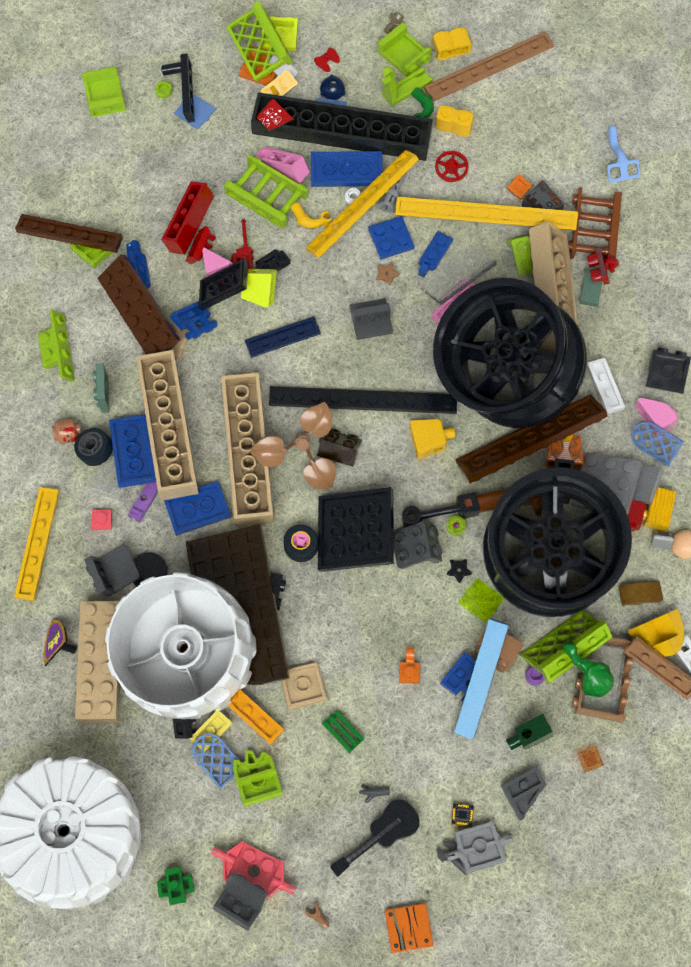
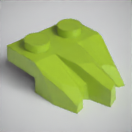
[233,750,283,807]

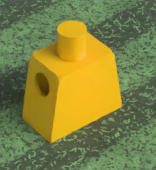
[409,419,456,460]

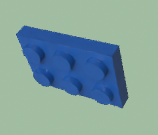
[164,481,231,536]

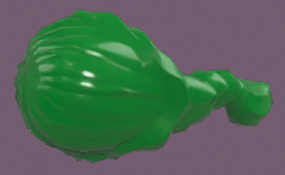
[563,642,614,697]

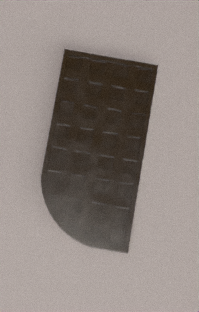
[186,524,290,686]

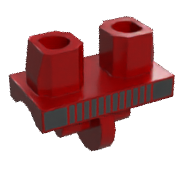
[587,247,619,285]

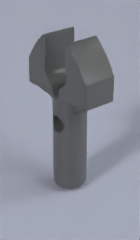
[437,842,469,875]

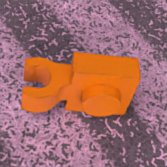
[399,648,420,684]

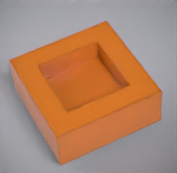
[507,174,532,200]

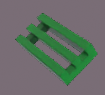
[322,710,364,754]

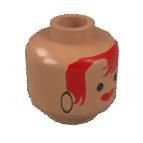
[52,418,81,444]

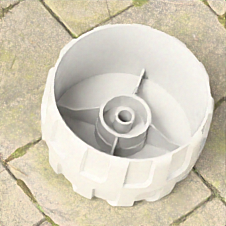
[105,572,256,719]
[0,756,142,910]

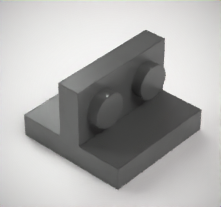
[350,298,393,340]

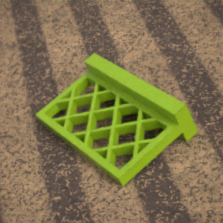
[226,1,294,82]
[520,610,612,683]

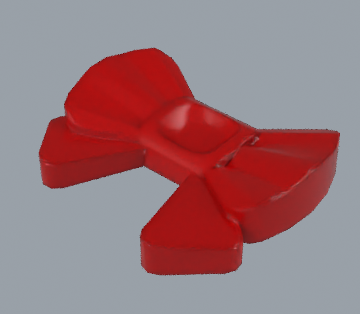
[314,47,340,72]

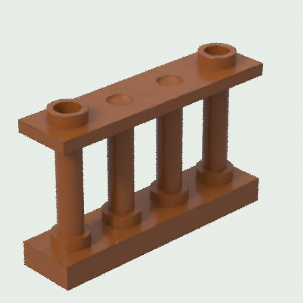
[568,187,622,259]

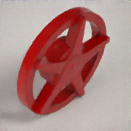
[435,151,469,182]

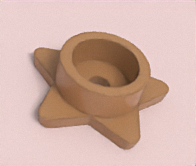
[376,263,399,285]

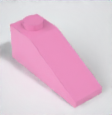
[254,146,310,183]

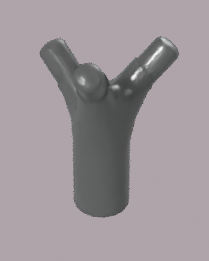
[359,784,390,803]

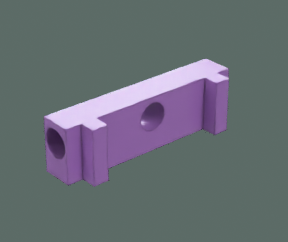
[128,482,158,522]

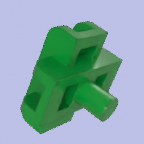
[157,867,194,906]

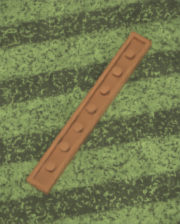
[424,32,554,102]

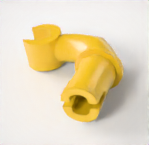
[291,202,333,229]

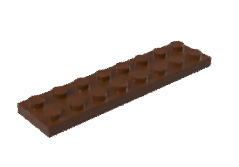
[455,394,608,483]

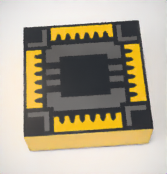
[451,803,474,827]

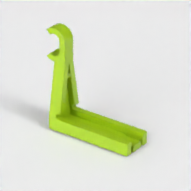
[381,66,433,107]

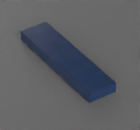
[245,316,321,358]

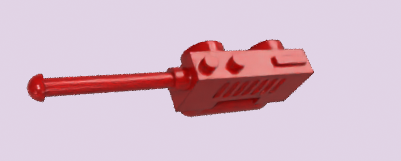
[231,219,254,269]

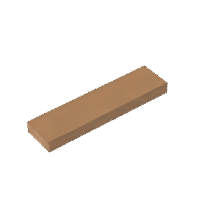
[623,636,691,700]

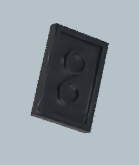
[198,259,248,311]

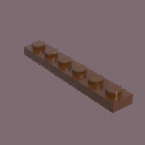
[15,214,123,253]

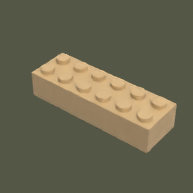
[75,601,120,724]

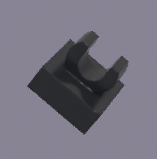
[173,718,197,739]

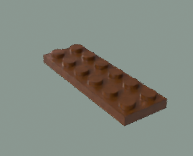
[97,254,180,355]

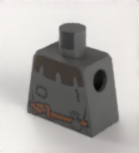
[522,180,564,210]

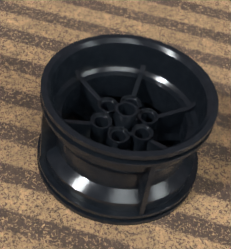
[433,278,587,428]
[483,467,632,617]

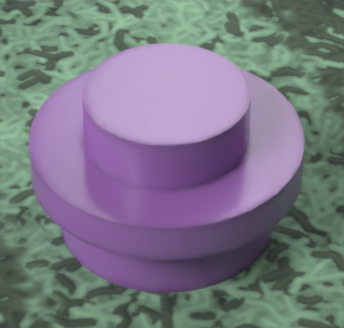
[525,666,545,686]

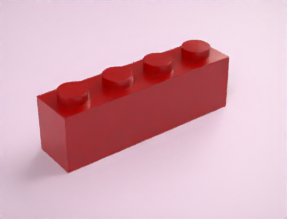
[161,181,214,255]

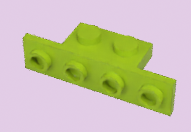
[38,310,75,382]

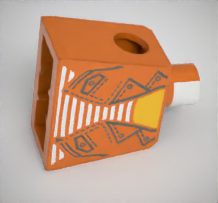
[545,434,583,470]

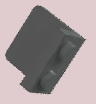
[394,521,442,569]
[84,544,141,596]
[213,872,267,931]

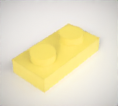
[189,710,233,753]

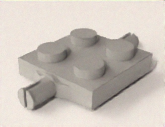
[445,821,514,874]

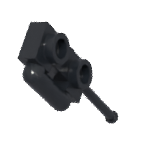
[235,249,291,295]

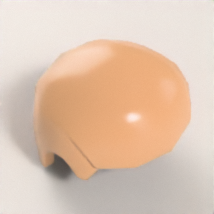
[671,530,691,560]

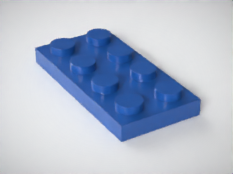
[311,151,383,187]
[109,414,156,488]

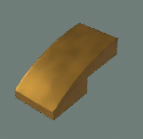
[618,582,663,605]

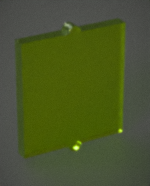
[458,578,505,623]

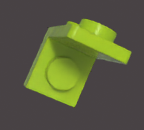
[506,235,533,276]

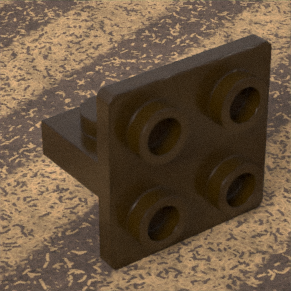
[317,428,362,467]

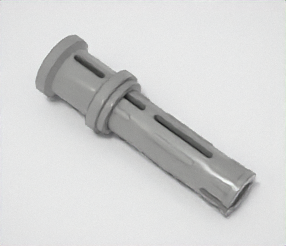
[378,172,407,213]

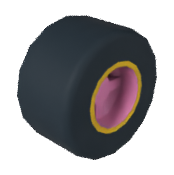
[284,525,318,562]

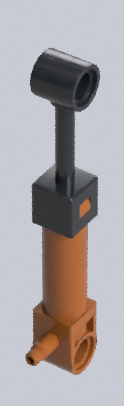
[402,488,542,528]

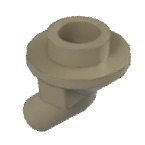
[384,11,405,34]

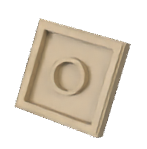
[281,661,327,710]

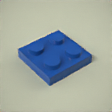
[368,216,415,260]

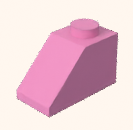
[635,398,678,436]

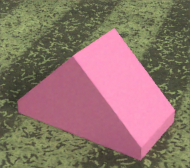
[202,248,233,276]

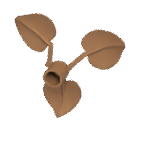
[250,402,336,490]

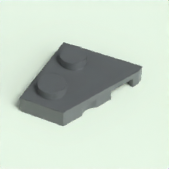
[500,766,547,821]

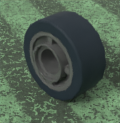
[74,428,113,466]

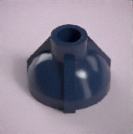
[320,75,346,100]

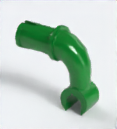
[411,87,434,118]

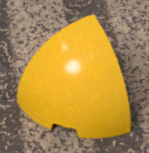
[628,609,684,657]

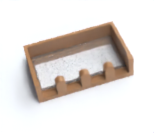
[572,637,633,723]

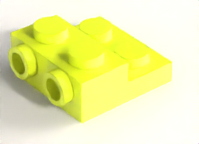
[262,16,298,52]

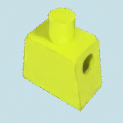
[241,269,277,308]

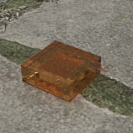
[577,747,604,773]

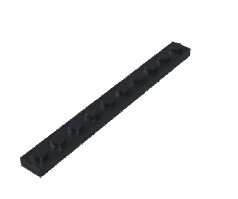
[269,386,457,414]

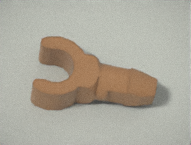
[305,903,329,929]

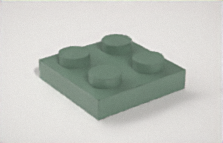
[93,363,109,413]

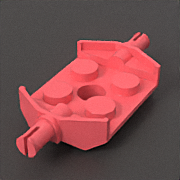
[211,841,297,900]

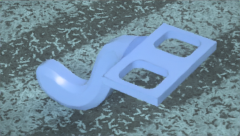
[607,125,640,183]

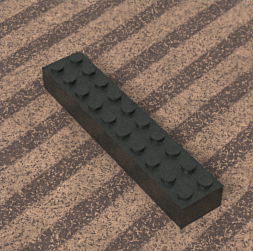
[251,92,433,161]

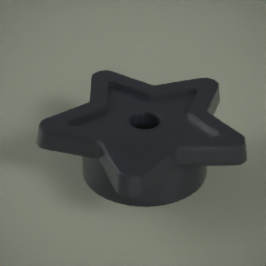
[447,559,472,583]

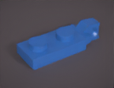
[418,231,453,278]
[126,240,151,289]

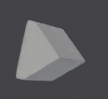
[651,530,674,550]

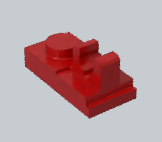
[185,226,216,264]

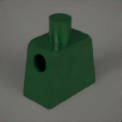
[506,714,554,750]

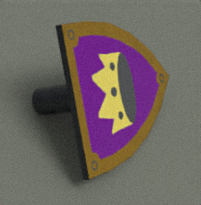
[44,619,77,666]

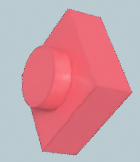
[91,510,112,530]

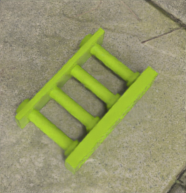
[224,154,308,229]

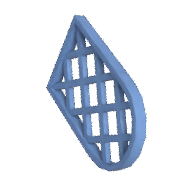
[631,421,684,466]
[192,734,238,789]

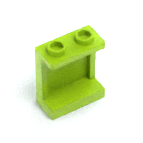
[377,22,432,77]
[82,67,126,118]

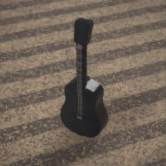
[330,799,420,877]

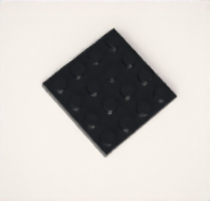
[318,487,394,572]

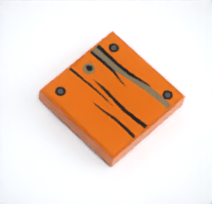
[385,903,433,953]

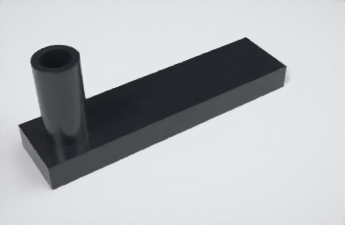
[161,53,195,123]

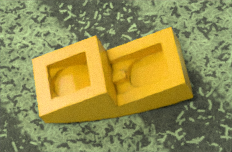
[260,69,298,96]

